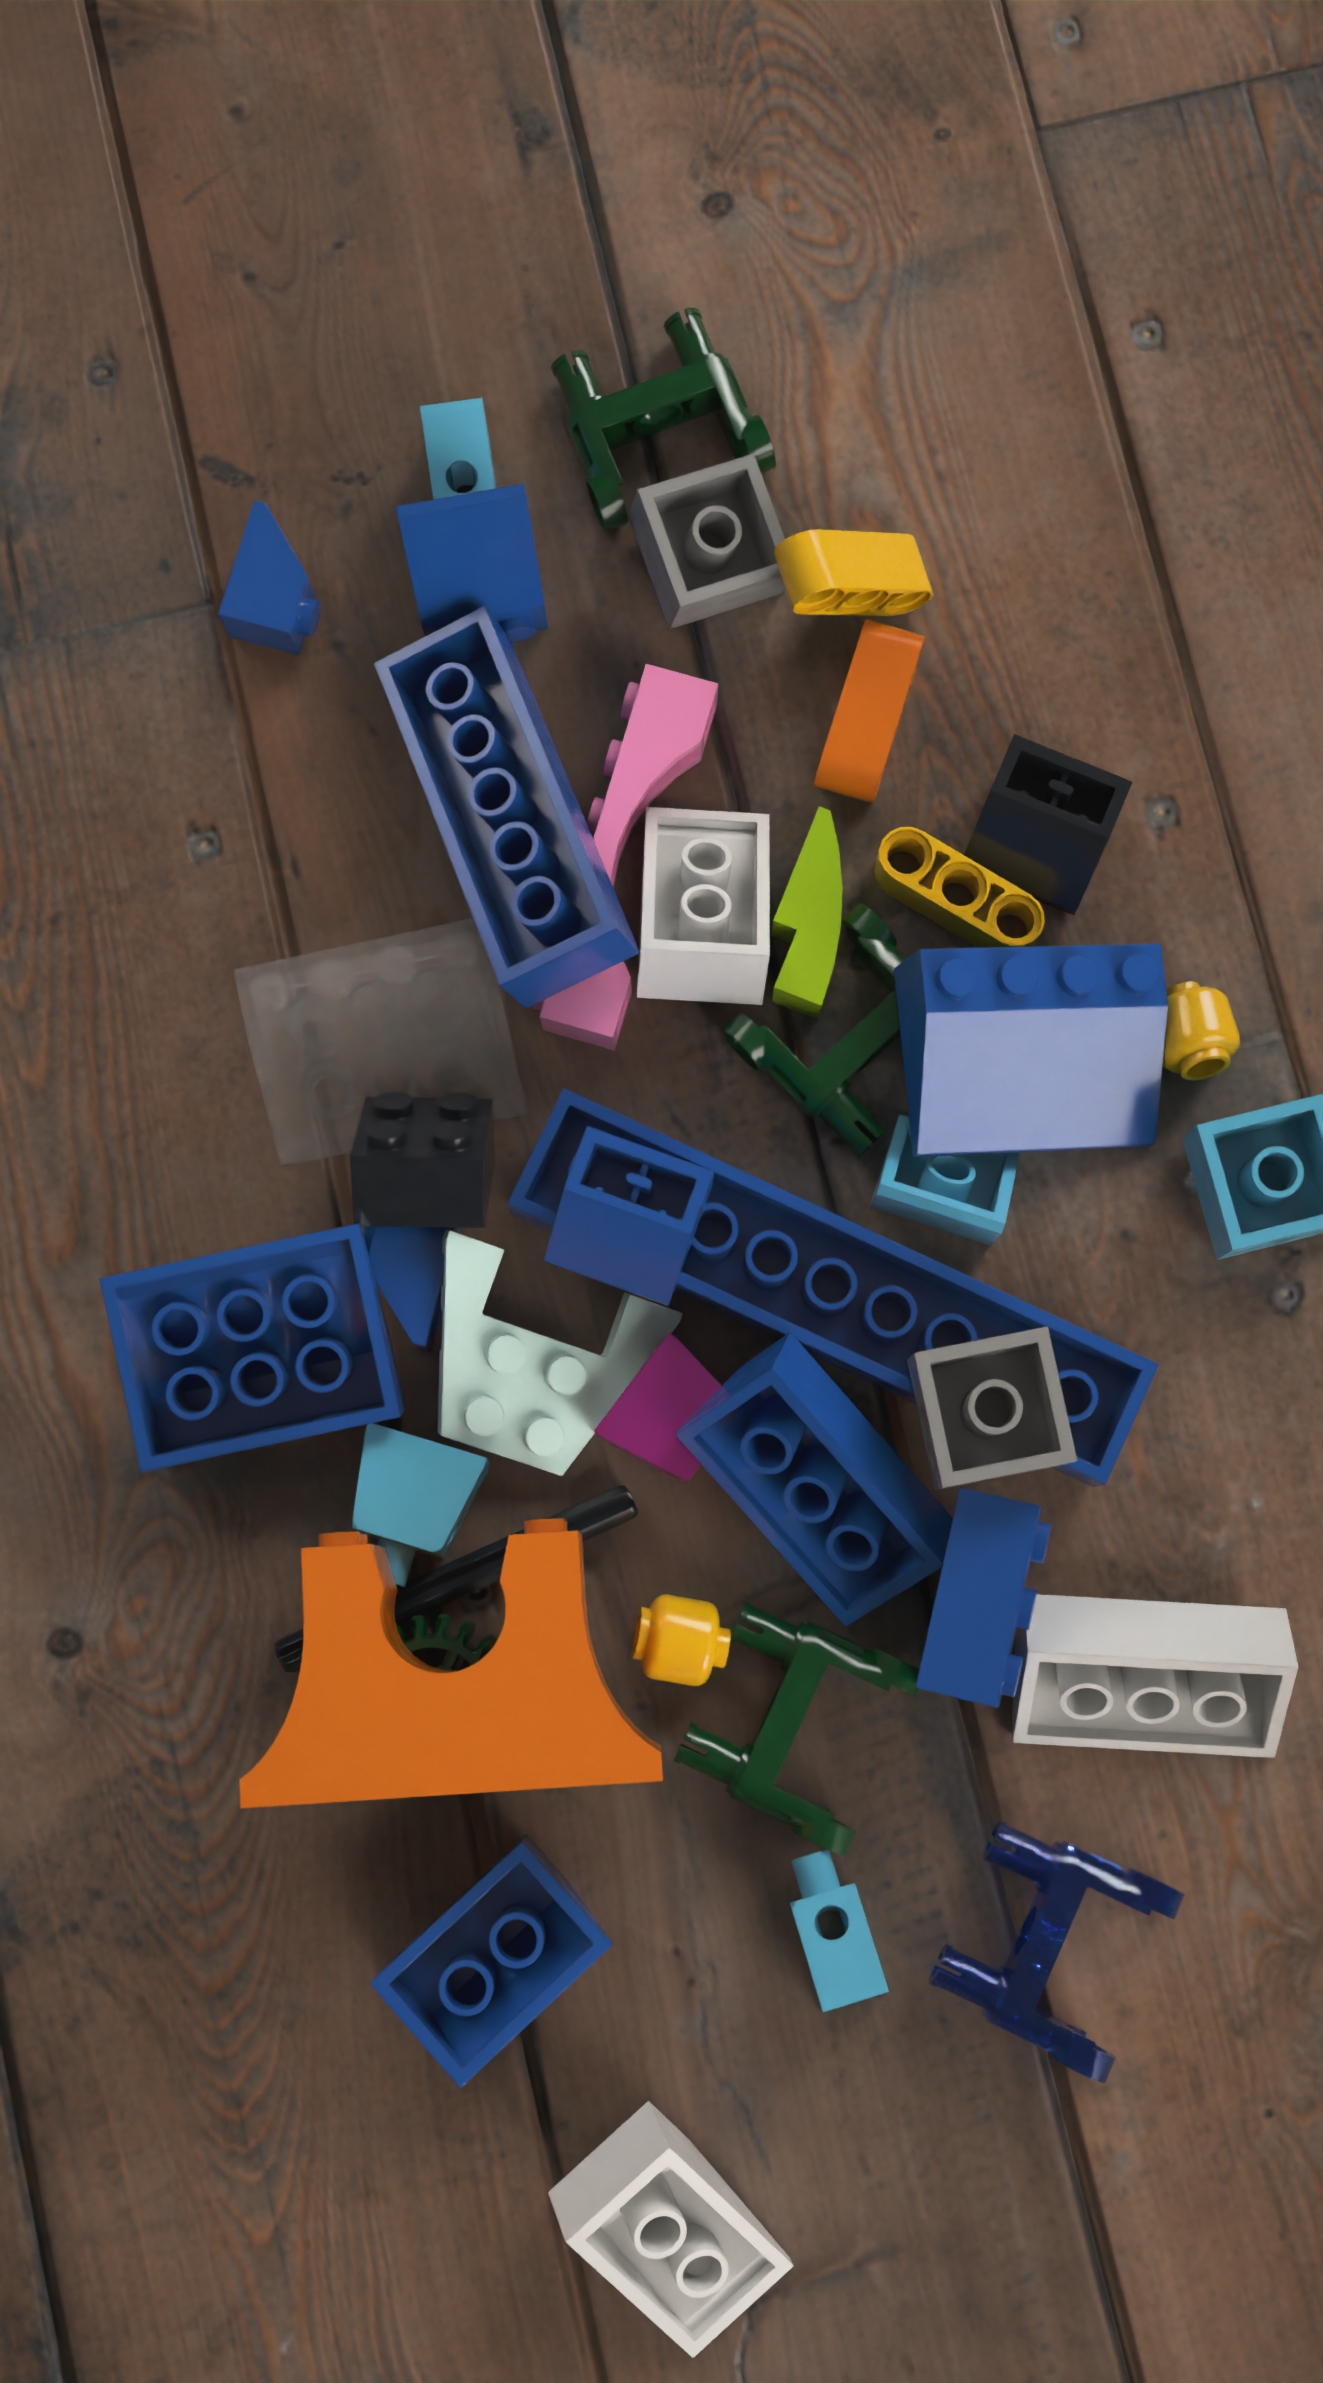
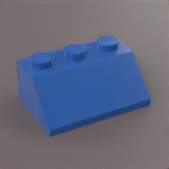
[916,1487,1052,1708]
[369,1834,613,2089]

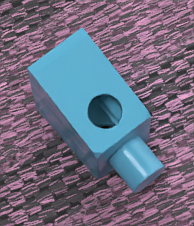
[420,398,496,500]
[352,1423,490,1587]
[790,1850,889,2013]

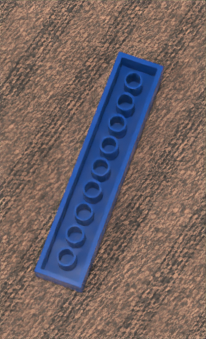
[507,1088,1159,1487]

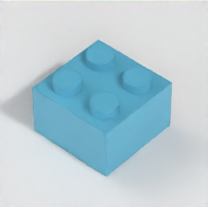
[1182,1094,1323,1260]

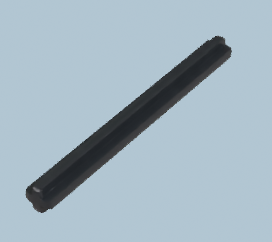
[274,1485,638,1672]

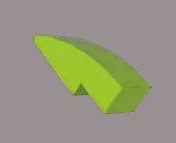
[771,806,843,1019]

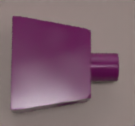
[594,1332,721,1484]

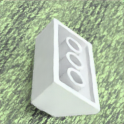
[1012,1594,1298,1758]

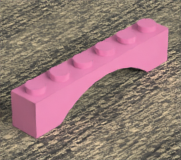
[533,664,718,1051]

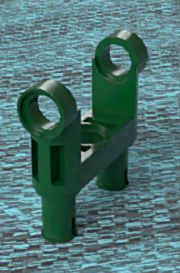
[551,308,776,532]
[721,903,907,1158]
[674,1601,920,1856]

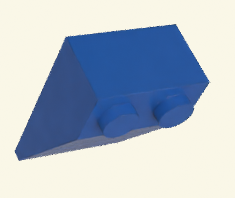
[396,484,548,642]

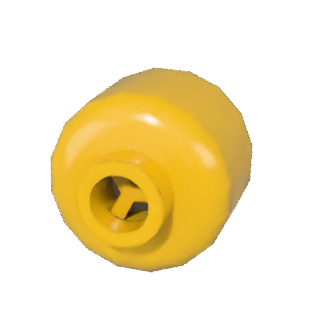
[1163,981,1240,1081]
[631,1594,731,1686]

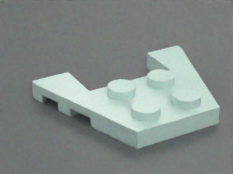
[437,1229,683,1476]

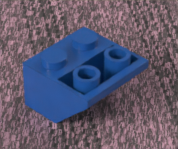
[544,1126,714,1306]

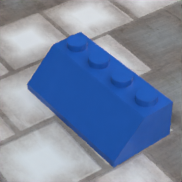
[675,1332,953,1627]

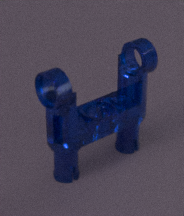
[929,1820,1185,2083]

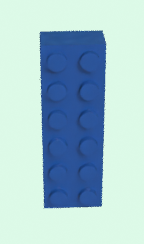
[374,606,640,1008]

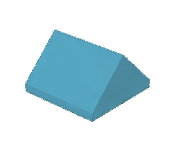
[870,1114,1020,1246]

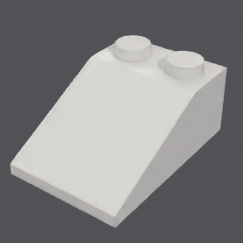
[637,807,770,1005]
[548,2101,794,2358]

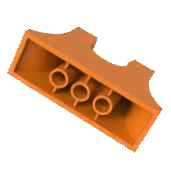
[239,1518,663,1808]

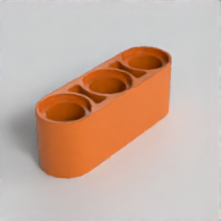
[814,618,925,804]

